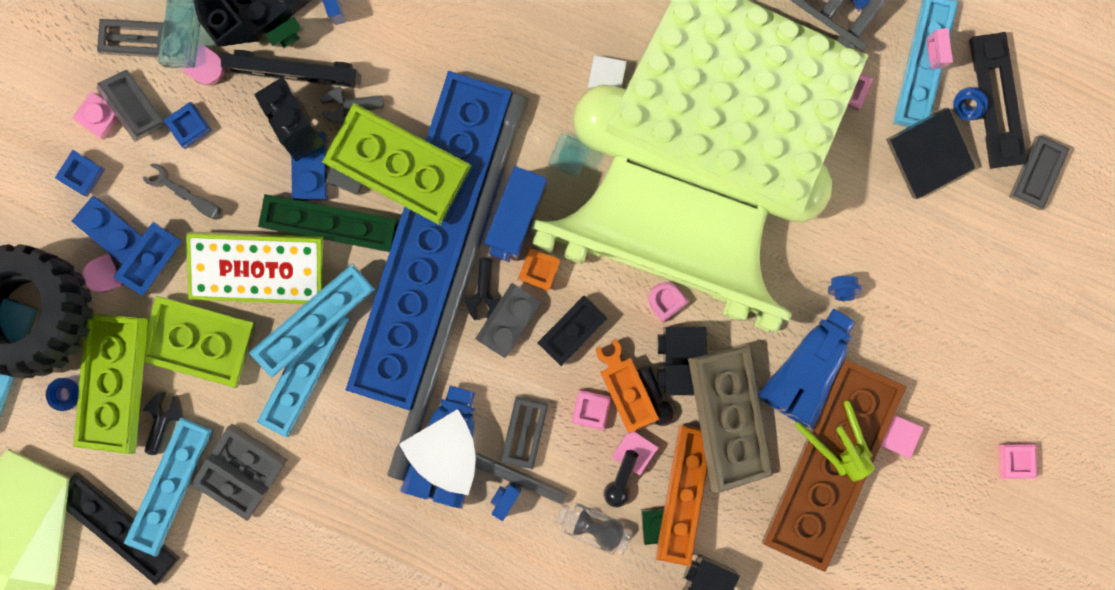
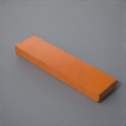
[655,425,708,567]

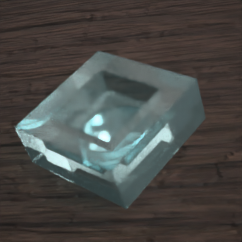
[548,132,591,178]

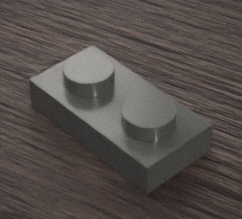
[475,283,542,358]

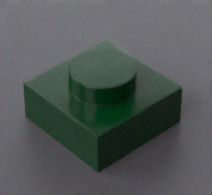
[265,17,304,49]
[641,508,664,545]

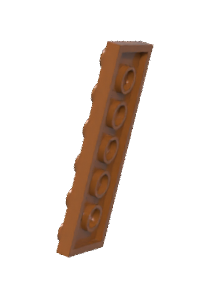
[761,359,907,572]

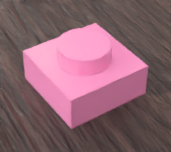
[72,91,118,139]

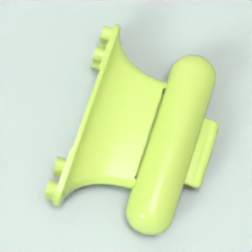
[530,84,832,333]

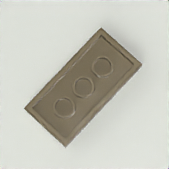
[688,344,772,493]

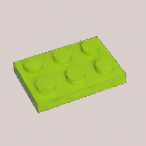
[144,296,256,388]

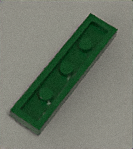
[258,194,398,253]

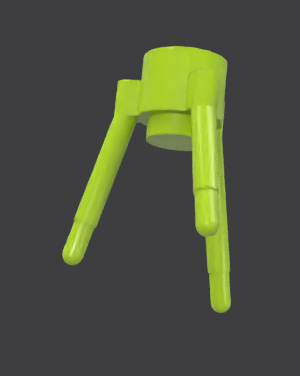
[795,400,875,482]

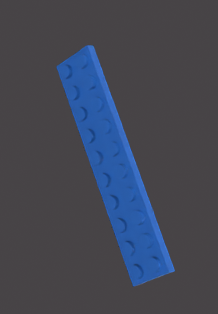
[345,71,512,411]

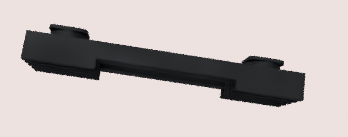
[969,32,1027,169]

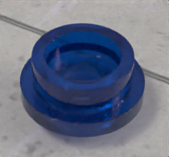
[46,378,79,411]

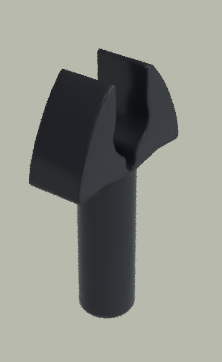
[464,257,501,320]
[143,392,183,456]

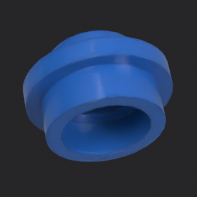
[953,87,988,120]
[828,276,862,301]

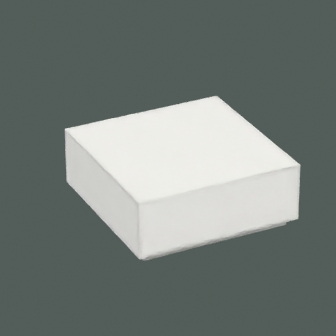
[587,55,627,90]

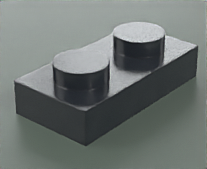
[537,295,608,366]

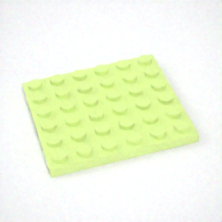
[606,0,868,220]

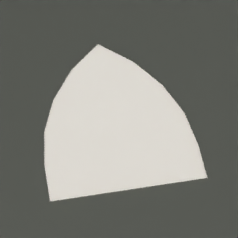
[399,409,476,495]

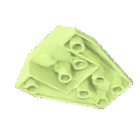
[0,449,70,590]

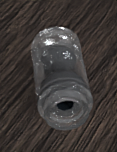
[556,500,633,555]

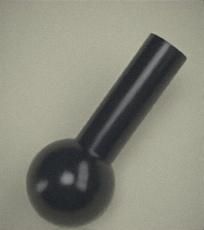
[638,365,676,426]
[603,450,639,508]

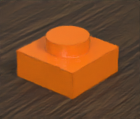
[518,248,561,291]

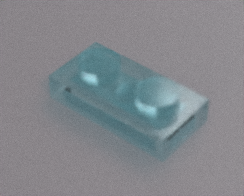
[158,0,201,68]

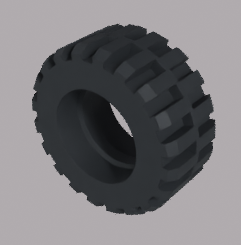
[0,244,93,378]

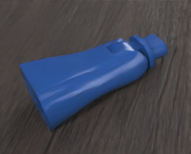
[758,309,855,430]
[399,386,475,509]

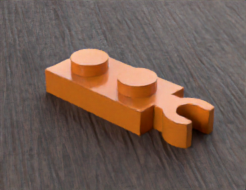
[596,339,659,434]

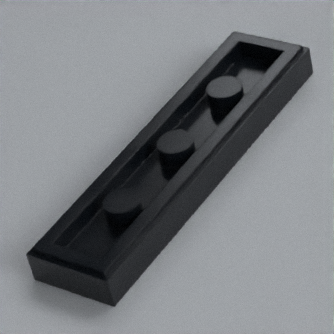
[66,472,180,585]

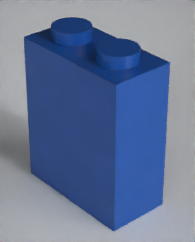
[484,166,548,262]

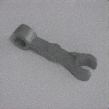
[143,164,222,220]

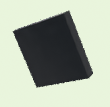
[886,108,975,199]

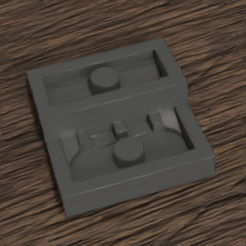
[191,424,288,521]

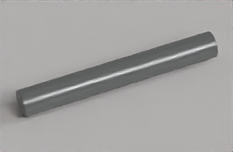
[475,452,567,505]

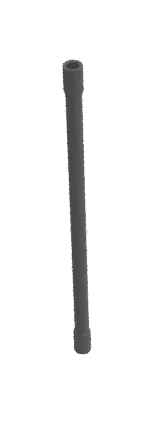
[387,93,529,481]

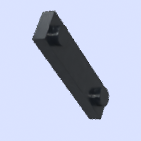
[221,50,361,89]

